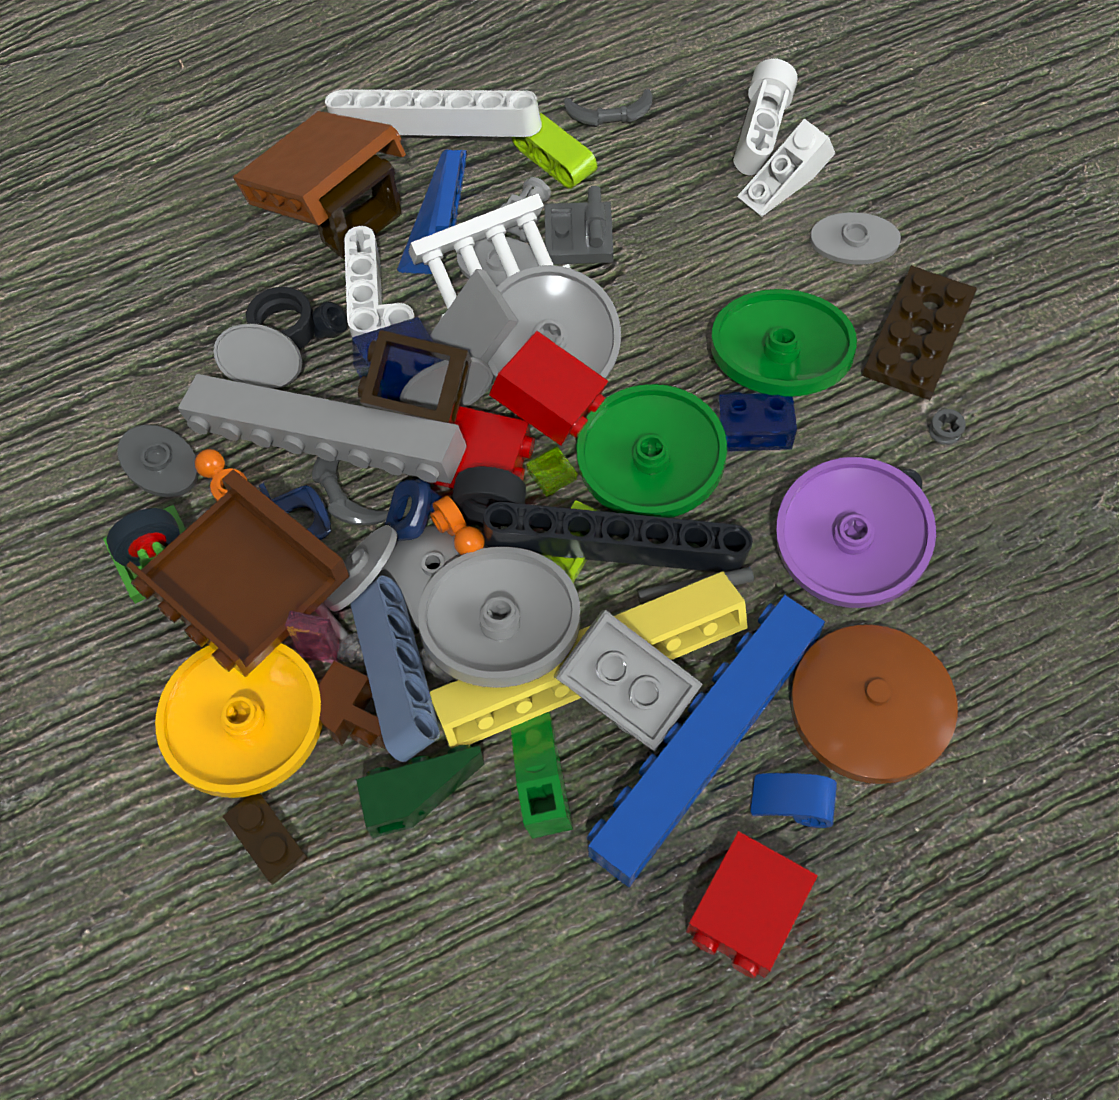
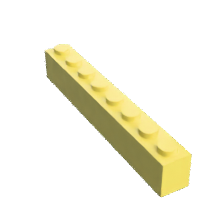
[430,571,748,749]

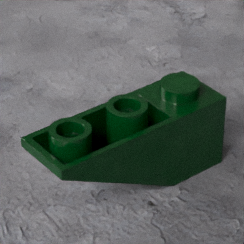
[356,745,484,838]

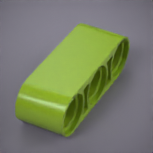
[511,112,598,189]

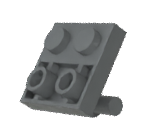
[545,186,614,264]

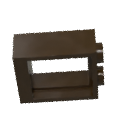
[317,154,402,259]
[358,330,472,424]

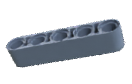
[351,575,440,762]

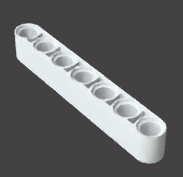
[325,89,542,137]

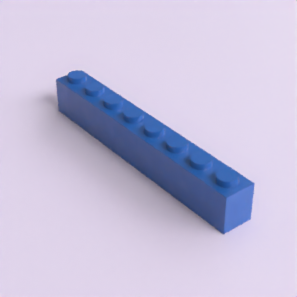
[587,595,825,888]

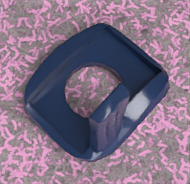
[384,479,443,541]
[259,483,331,540]

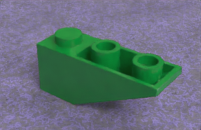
[511,711,573,839]

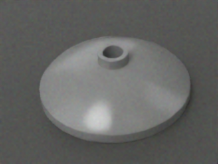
[379,526,485,630]

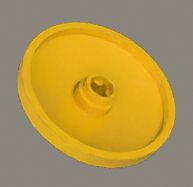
[155,643,323,798]

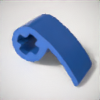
[751,773,837,828]

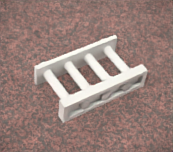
[409,194,570,320]

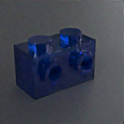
[716,392,797,451]

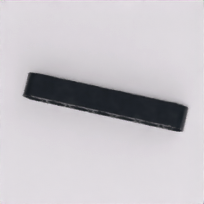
[482,502,753,572]

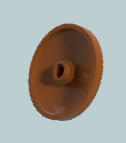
[790,625,958,784]

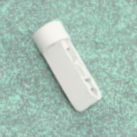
[734,59,798,175]

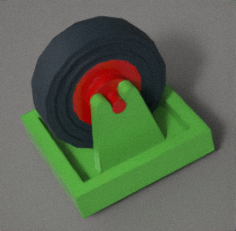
[103,505,186,604]

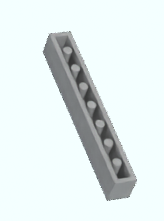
[177,374,467,484]

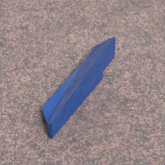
[397,149,467,274]

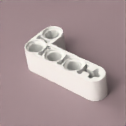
[344,226,418,353]

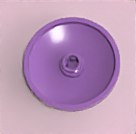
[776,457,936,608]

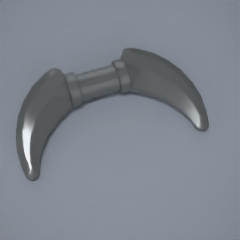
[564,89,653,126]
[312,457,389,525]

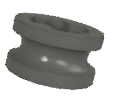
[929,409,966,445]

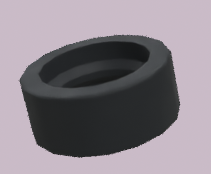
[245,286,315,349]
[452,466,526,527]

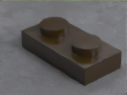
[222,793,307,885]

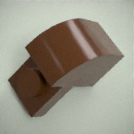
[318,660,386,750]

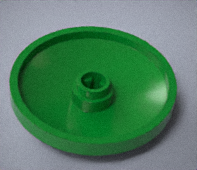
[711,289,857,397]
[576,384,727,518]

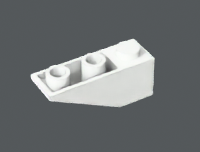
[737,119,835,217]

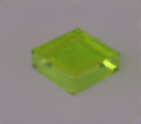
[526,447,577,497]

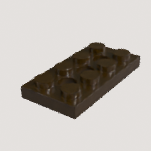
[862,265,977,400]

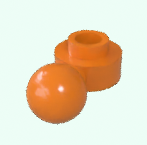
[195,449,248,502]
[430,495,485,555]

